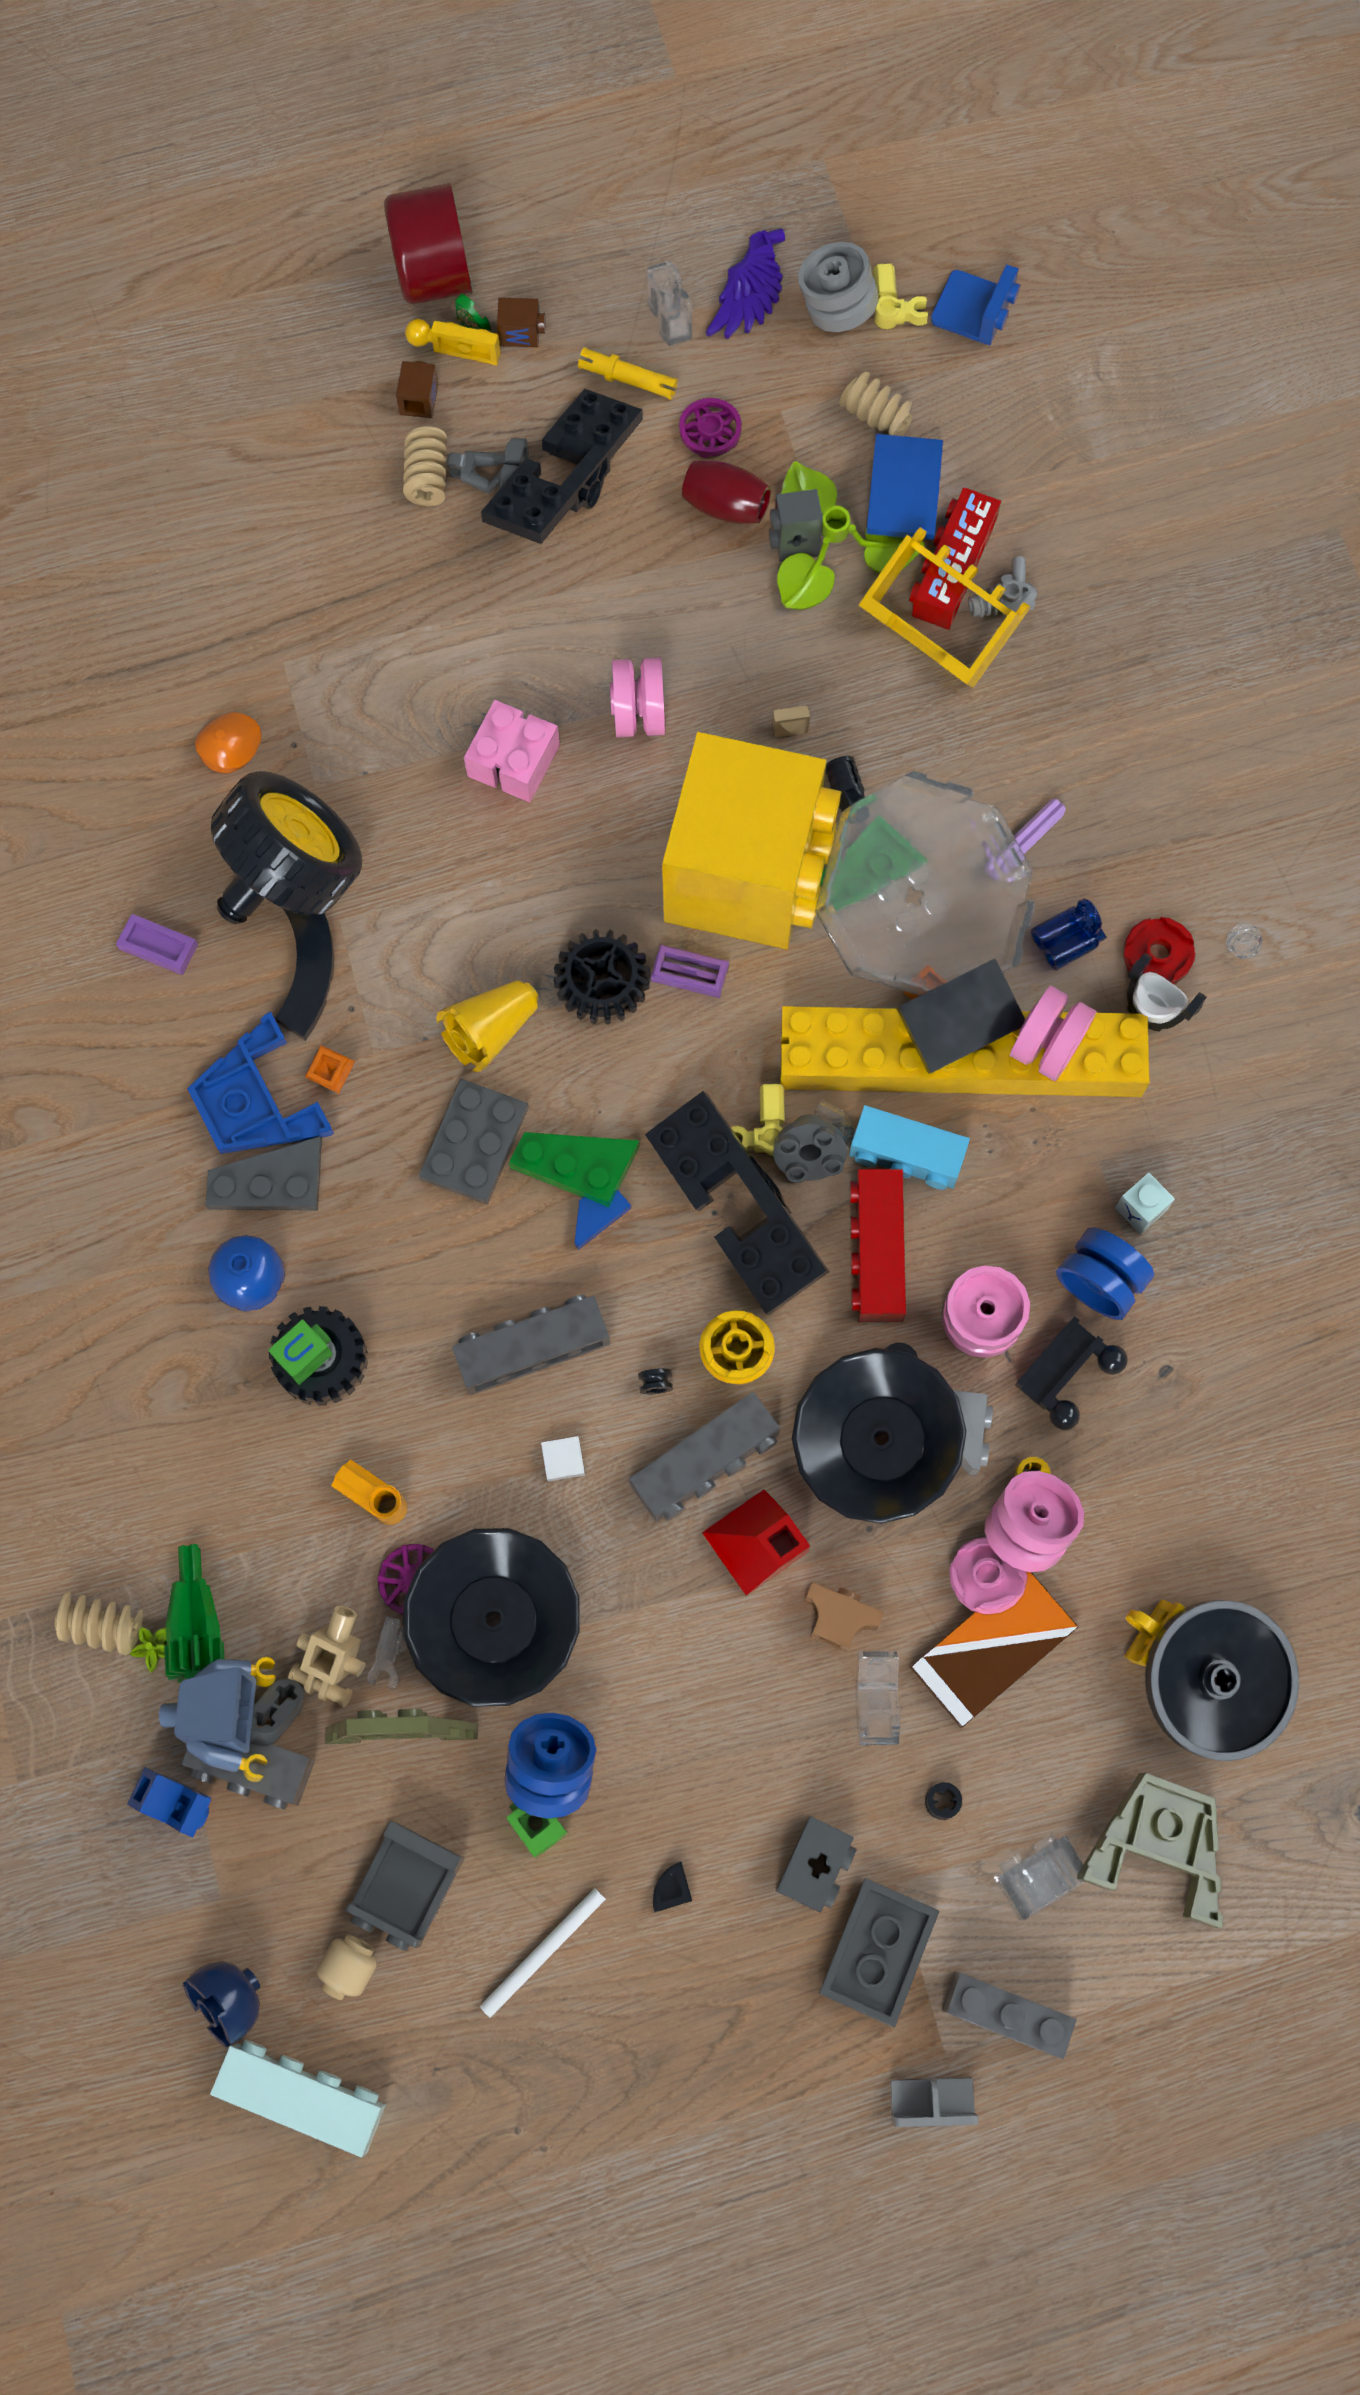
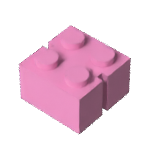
[464,700,560,803]

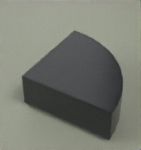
[653,1862,693,1913]

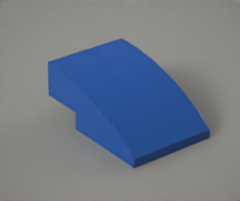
[866,434,943,540]

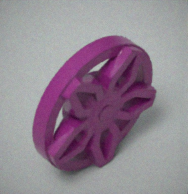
[679,398,742,458]

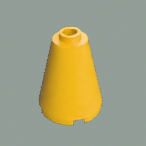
[436,980,538,1072]

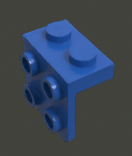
[931,264,1021,346]

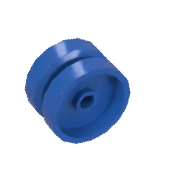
[1056,1227,1155,1320]
[504,1713,596,1819]

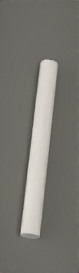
[480,1888,606,2018]

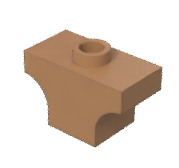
[805,1582,884,1652]

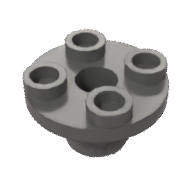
[773,1114,847,1183]

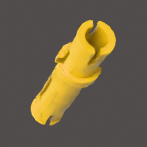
[578,347,678,400]

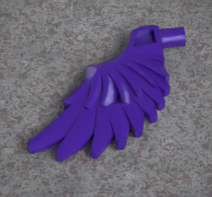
[706,228,785,339]

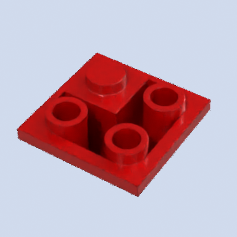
[702,1489,810,1596]

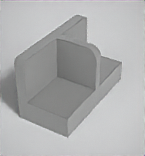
[890,2077,978,2127]

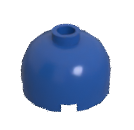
[208,1235,285,1312]

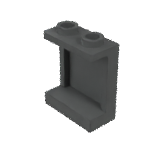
[345,1821,465,1951]

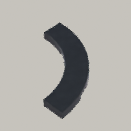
[275,908,334,1041]

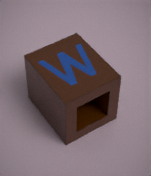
[497,297,546,348]
[396,361,439,419]

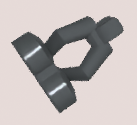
[446,438,529,495]

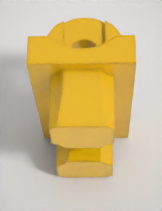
[1124,1599,1185,1666]

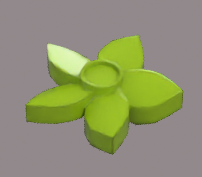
[129,1627,167,1673]

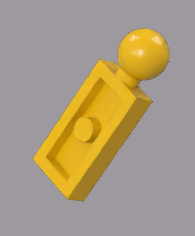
[405,319,501,365]

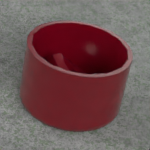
[384,183,472,304]

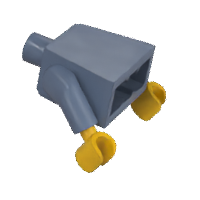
[159,1657,276,1782]

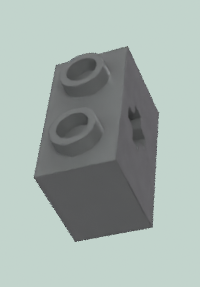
[769,489,823,562]
[776,1816,857,1913]

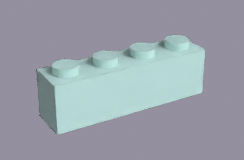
[210,2040,386,2158]

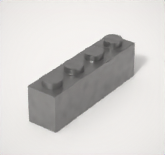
[452,1295,611,1395]
[629,1391,780,1522]

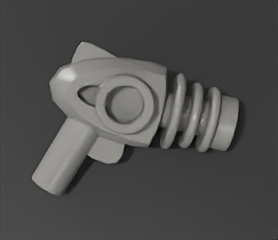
[968,556,1038,618]

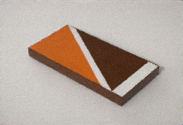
[910,1571,1079,1728]

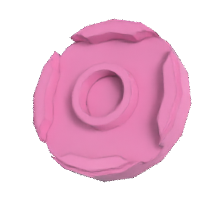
[949,1537,1027,1614]

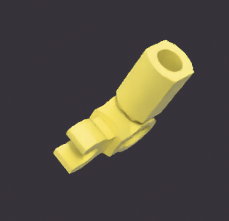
[873,264,928,329]
[731,1084,785,1156]

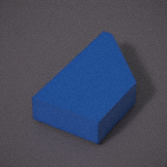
[574,1190,631,1250]

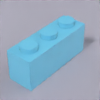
[849,1105,970,1190]

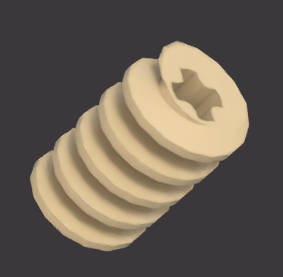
[839,371,913,436]
[403,426,447,507]
[55,1591,143,1656]

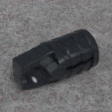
[825,756,869,822]

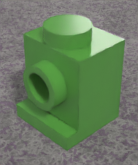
[506,1803,568,1858]

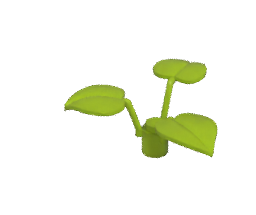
[777,461,925,610]

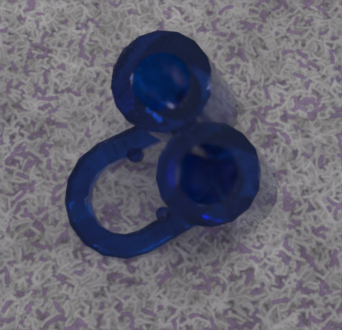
[1031,898,1107,971]

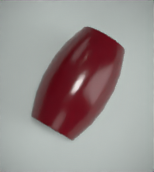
[682,461,771,524]

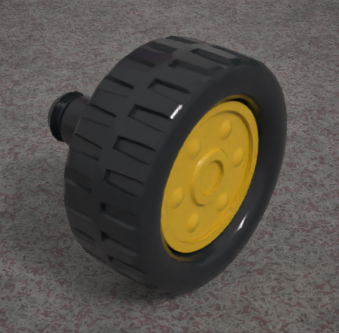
[211,771,363,924]

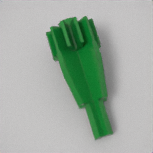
[164,1544,225,1683]

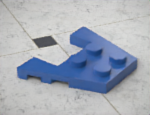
[187,1012,334,1154]

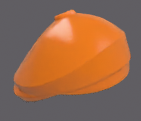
[195,712,262,774]

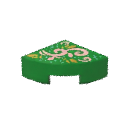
[455,293,491,331]

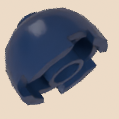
[183,1961,261,2048]

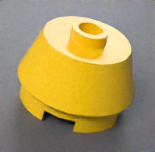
[699,1310,775,1384]

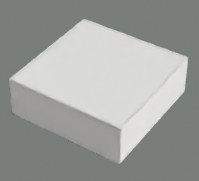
[541,1436,585,1482]

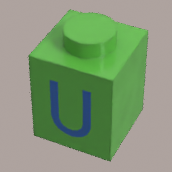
[268,1319,333,1385]

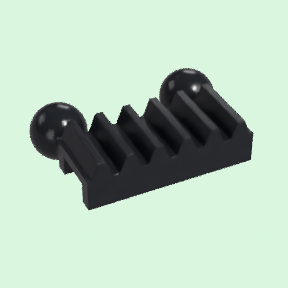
[1015,1316,1128,1430]

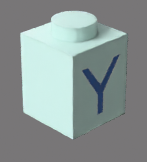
[1115,1173,1175,1235]

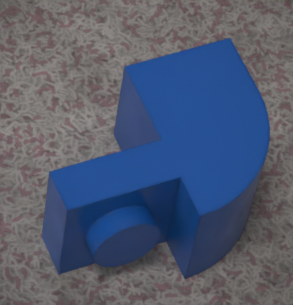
[127,1767,211,1838]

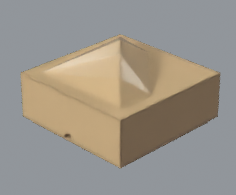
[772,705,810,738]

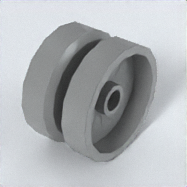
[798,242,879,332]

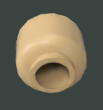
[316,1934,377,2000]

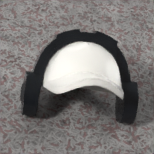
[1127,953,1207,1032]

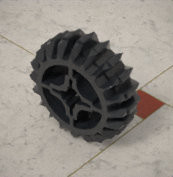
[553,929,650,1025]

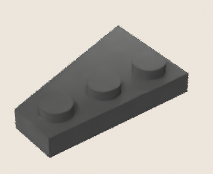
[205,1137,322,1211]

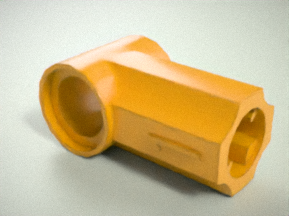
[331,1459,407,1525]

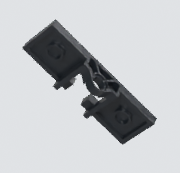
[481,389,643,544]
[645,1091,830,1315]

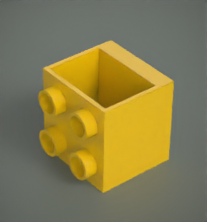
[662,732,841,950]

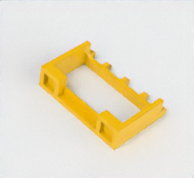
[859,527,1030,688]

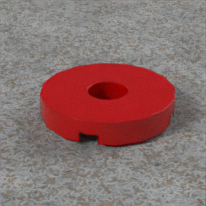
[1123,917,1196,984]

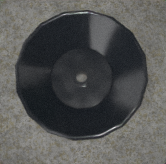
[792,1348,967,1524]
[403,1528,580,1707]

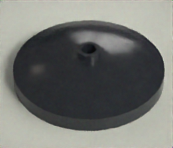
[1145,1600,1299,1761]

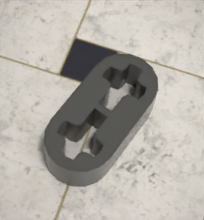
[250,1679,304,1746]

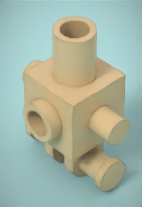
[288,1606,365,1708]

